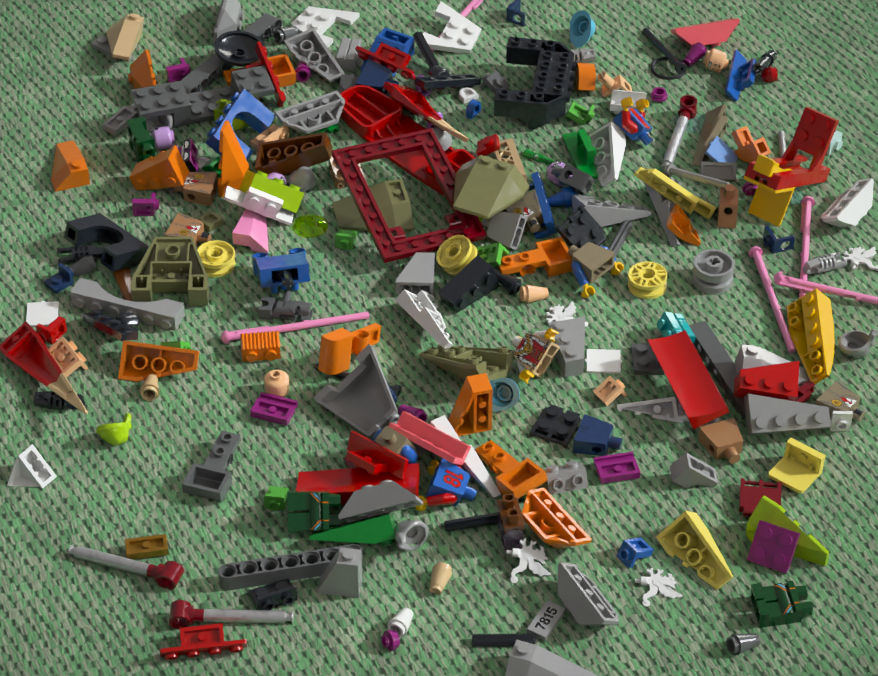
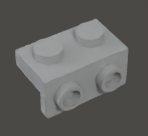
[543,461,588,495]

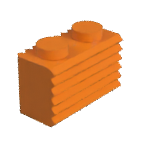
[240,331,281,362]

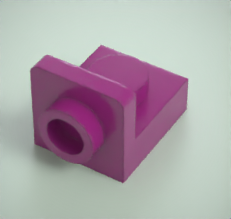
[166,58,191,83]
[132,193,159,216]

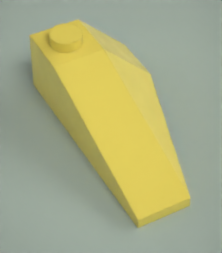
[656,511,733,590]

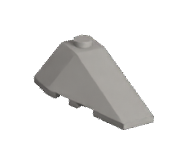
[572,194,651,227]
[735,344,810,386]
[505,640,598,676]

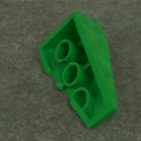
[309,512,396,546]

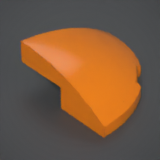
[666,204,701,246]

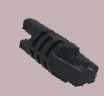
[57,245,104,264]
[34,391,85,410]

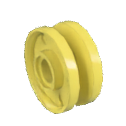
[436,235,478,276]
[197,240,236,278]
[628,261,667,299]

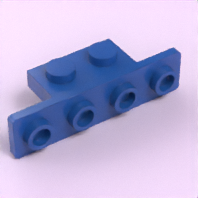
[725,50,757,101]

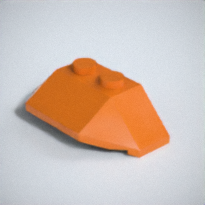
[521,488,592,549]

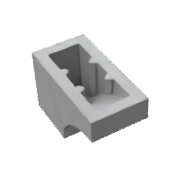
[670,453,718,488]

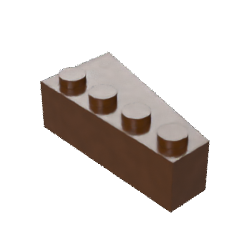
[255,132,333,176]

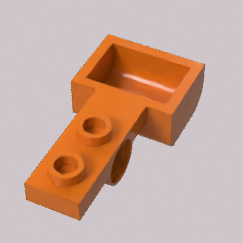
[223,54,296,87]
[497,237,572,277]
[318,323,381,375]
[475,440,547,499]

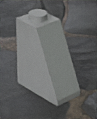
[396,252,435,295]
[317,547,362,598]

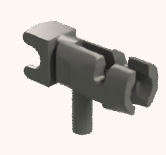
[258,289,313,322]

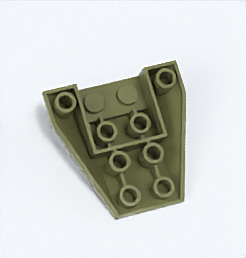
[332,179,414,232]
[420,344,515,381]

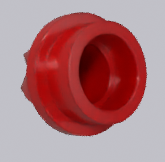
[761,66,778,83]

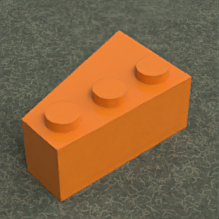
[129,145,190,190]
[448,373,493,436]

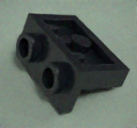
[249,578,297,610]

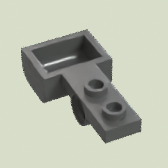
[182,431,241,502]

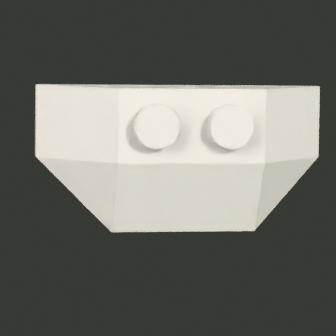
[820,178,874,228]

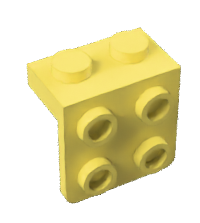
[768,438,826,493]

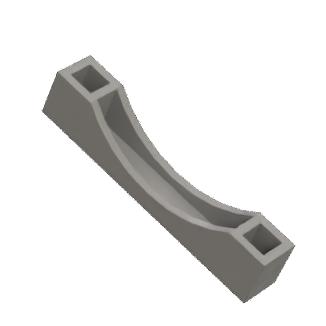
[70,278,185,330]

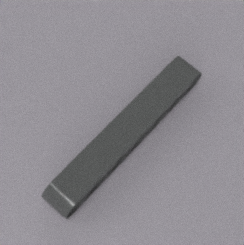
[689,321,746,419]
[218,544,363,590]

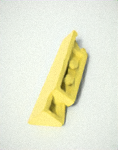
[634,167,718,219]

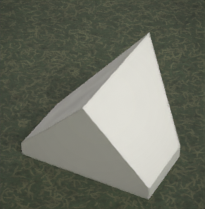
[7,444,57,488]

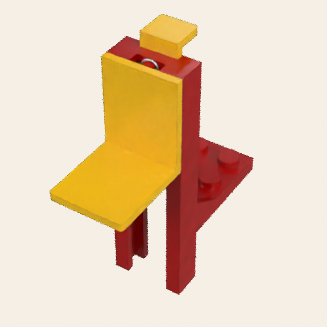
[743,107,839,226]

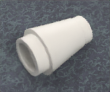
[388,608,413,638]

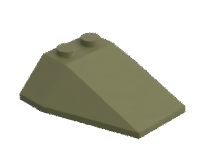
[453,155,529,219]

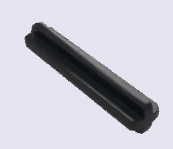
[413,31,440,68]
[444,512,502,532]
[472,634,536,647]

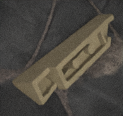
[692,104,728,167]

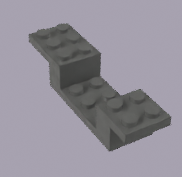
[131,65,275,127]

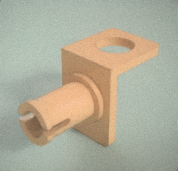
[597,71,632,97]

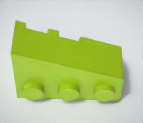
[239,170,304,213]

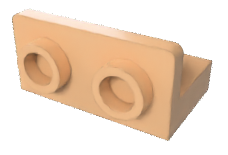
[250,124,289,149]
[49,337,88,378]

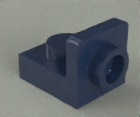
[44,263,74,294]

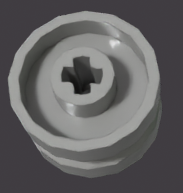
[692,249,735,294]

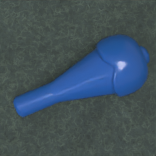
[548,187,578,208]

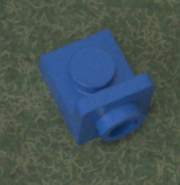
[616,537,654,568]

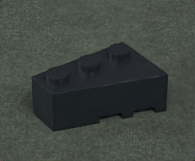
[438,255,500,313]

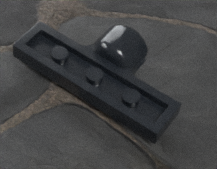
[415,65,481,91]
[82,310,139,341]

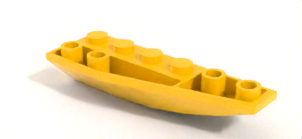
[786,289,835,384]

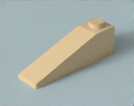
[106,14,144,60]

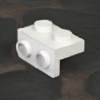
[610,90,647,114]

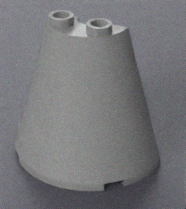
[313,344,400,436]

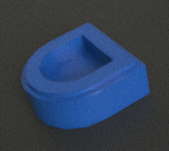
[466,99,481,119]

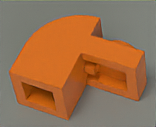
[575,63,596,91]
[731,126,771,162]

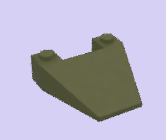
[131,236,209,306]

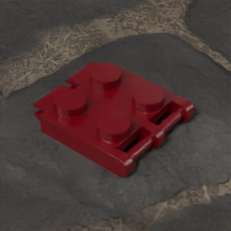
[739,478,782,517]

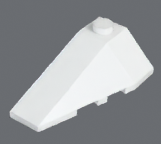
[589,122,626,186]

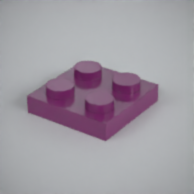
[747,520,800,573]

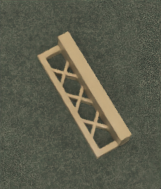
[495,138,530,189]

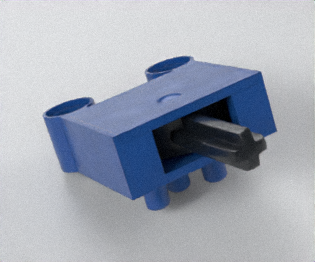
[252,248,310,293]

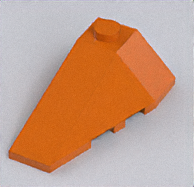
[127,49,156,89]
[218,120,249,197]
[51,140,90,192]
[118,341,200,381]

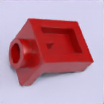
[36,316,67,345]

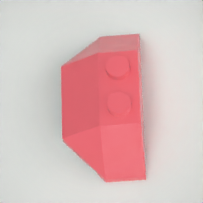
[671,18,740,47]

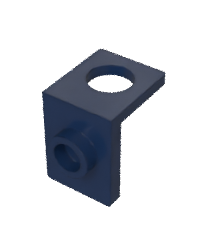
[506,0,525,27]
[763,225,795,254]

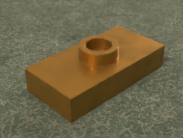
[125,534,169,559]

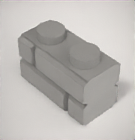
[335,38,364,72]

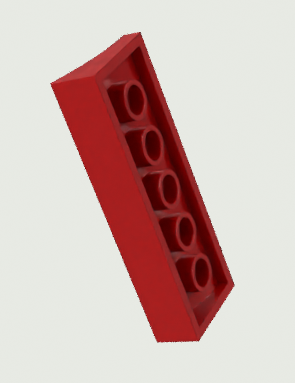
[647,330,729,429]
[295,463,420,505]

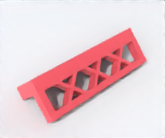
[388,411,471,465]

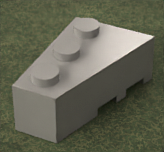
[548,316,585,377]

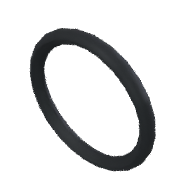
[651,57,686,80]

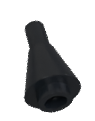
[494,269,522,295]

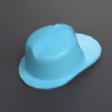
[570,10,596,48]
[489,378,520,412]

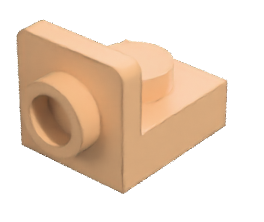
[593,376,627,406]

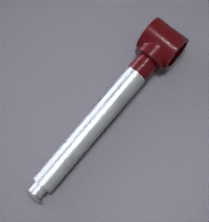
[661,95,697,170]
[68,544,184,590]
[169,600,294,629]

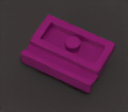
[250,392,298,426]
[593,451,640,484]

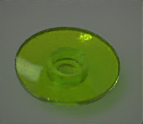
[292,214,328,238]

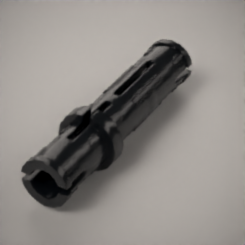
[753,50,777,74]

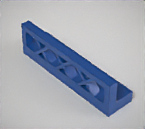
[526,171,557,239]

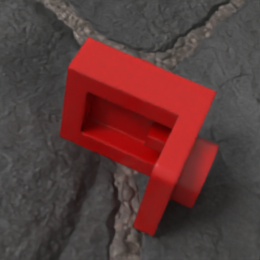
[476,134,500,156]

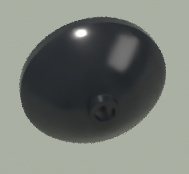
[214,31,265,67]

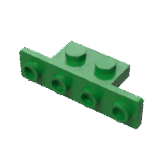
[562,129,599,179]

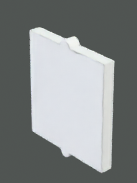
[26,301,59,327]
[585,349,622,374]

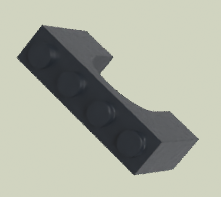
[64,213,149,272]

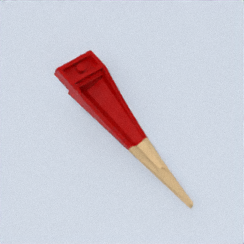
[383,82,469,143]
[0,321,88,414]

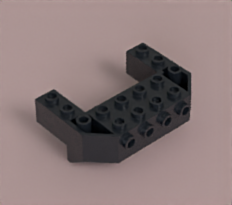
[494,37,577,129]

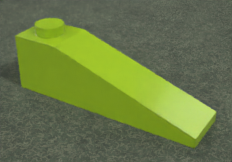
[746,495,829,566]

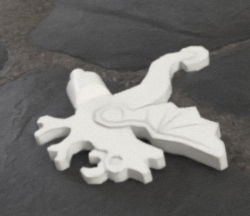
[842,247,878,271]
[546,302,588,327]
[506,538,551,583]
[635,568,682,607]

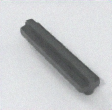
[608,220,633,257]

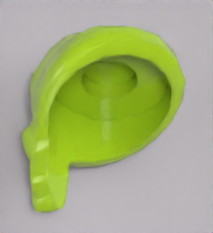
[96,413,132,446]

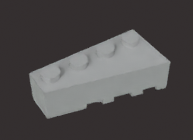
[743,394,831,436]

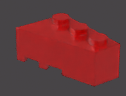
[733,361,800,401]

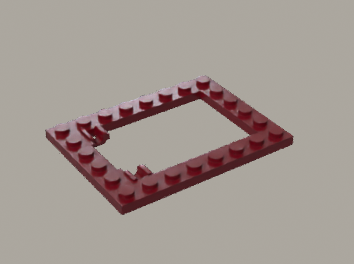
[332,128,487,263]

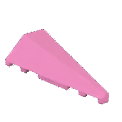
[232,209,269,253]

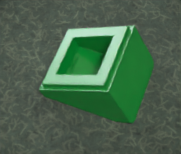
[201,156,222,178]

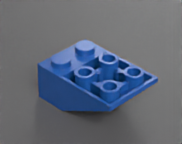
[360,28,414,76]

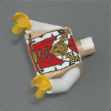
[512,328,560,384]

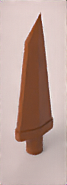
[112,268,132,301]

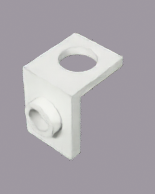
[830,411,853,431]

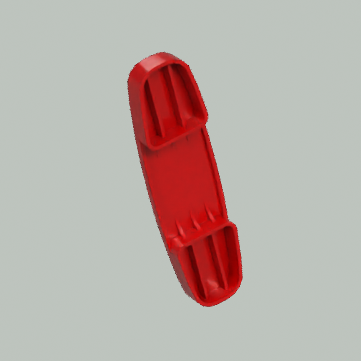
[340,85,475,196]

